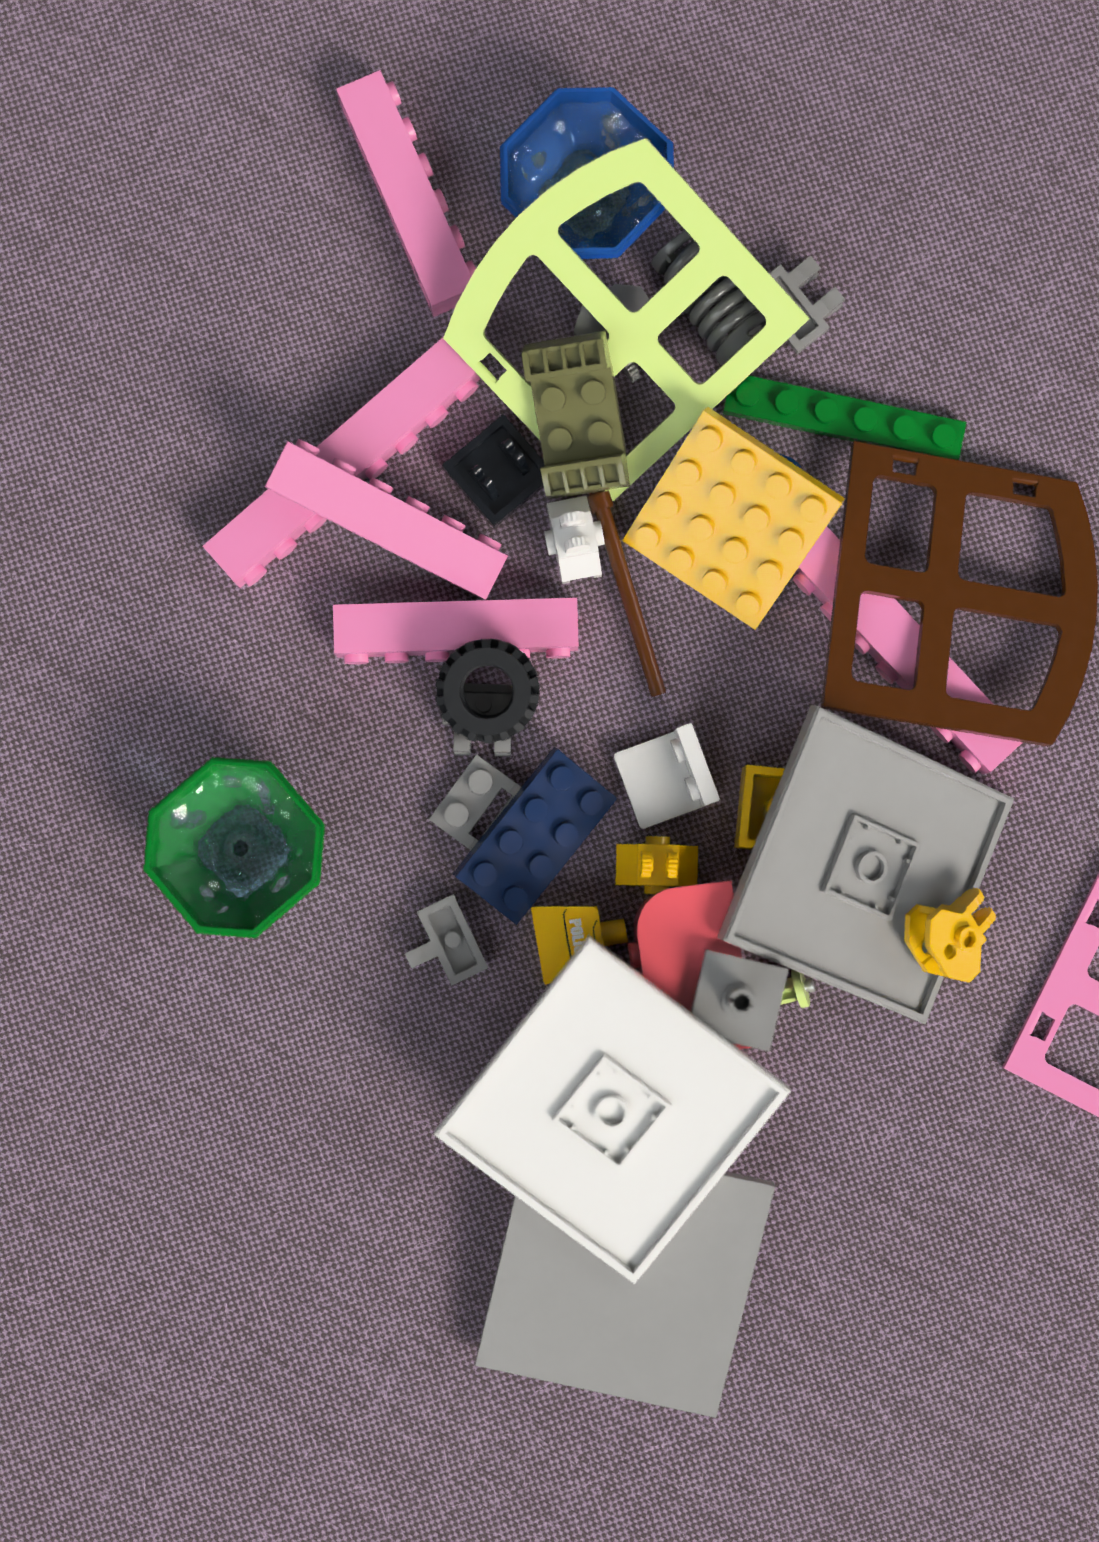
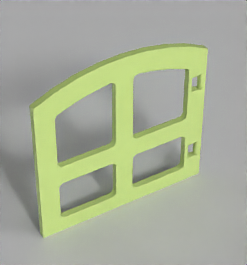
[443,138,810,501]

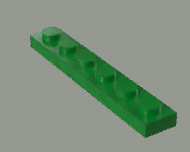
[723,376,967,460]

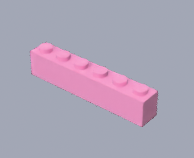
[336,70,476,317]
[264,439,508,600]
[333,598,579,664]

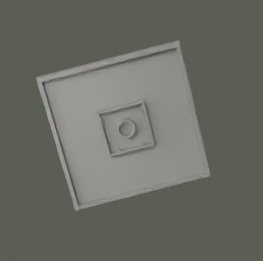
[717,705,1014,1024]
[475,1171,775,1418]

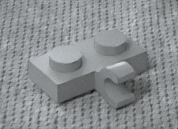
[405,894,488,986]

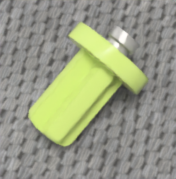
[781,969,816,1008]

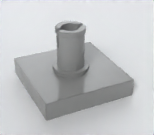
[691,949,789,1052]

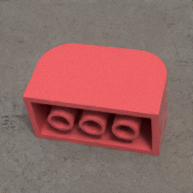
[628,880,751,1049]

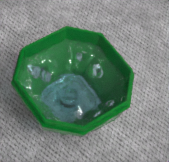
[143,757,325,938]

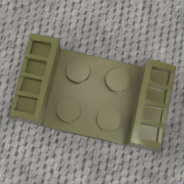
[521,331,630,499]

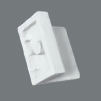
[614,723,720,829]

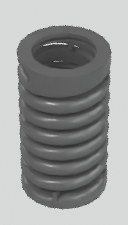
[651,230,766,366]

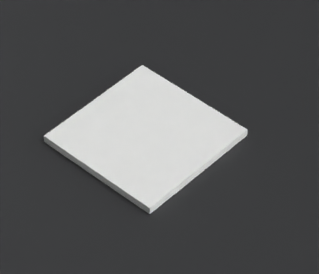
[434,935,791,1284]

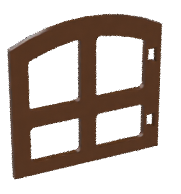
[821,441,1098,747]

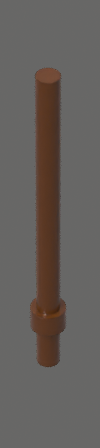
[587,490,666,697]

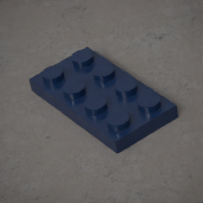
[452,747,618,925]

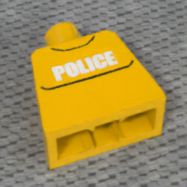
[531,906,628,985]

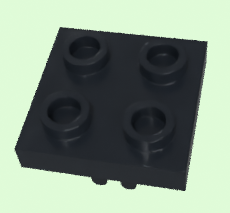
[442,414,544,529]

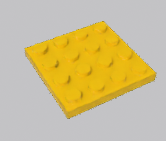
[622,406,845,630]

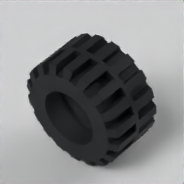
[435,639,540,743]

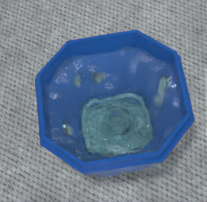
[500,87,674,259]

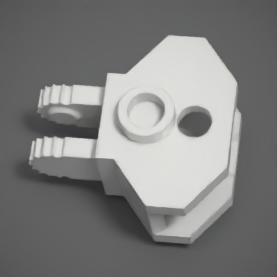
[544,496,605,584]

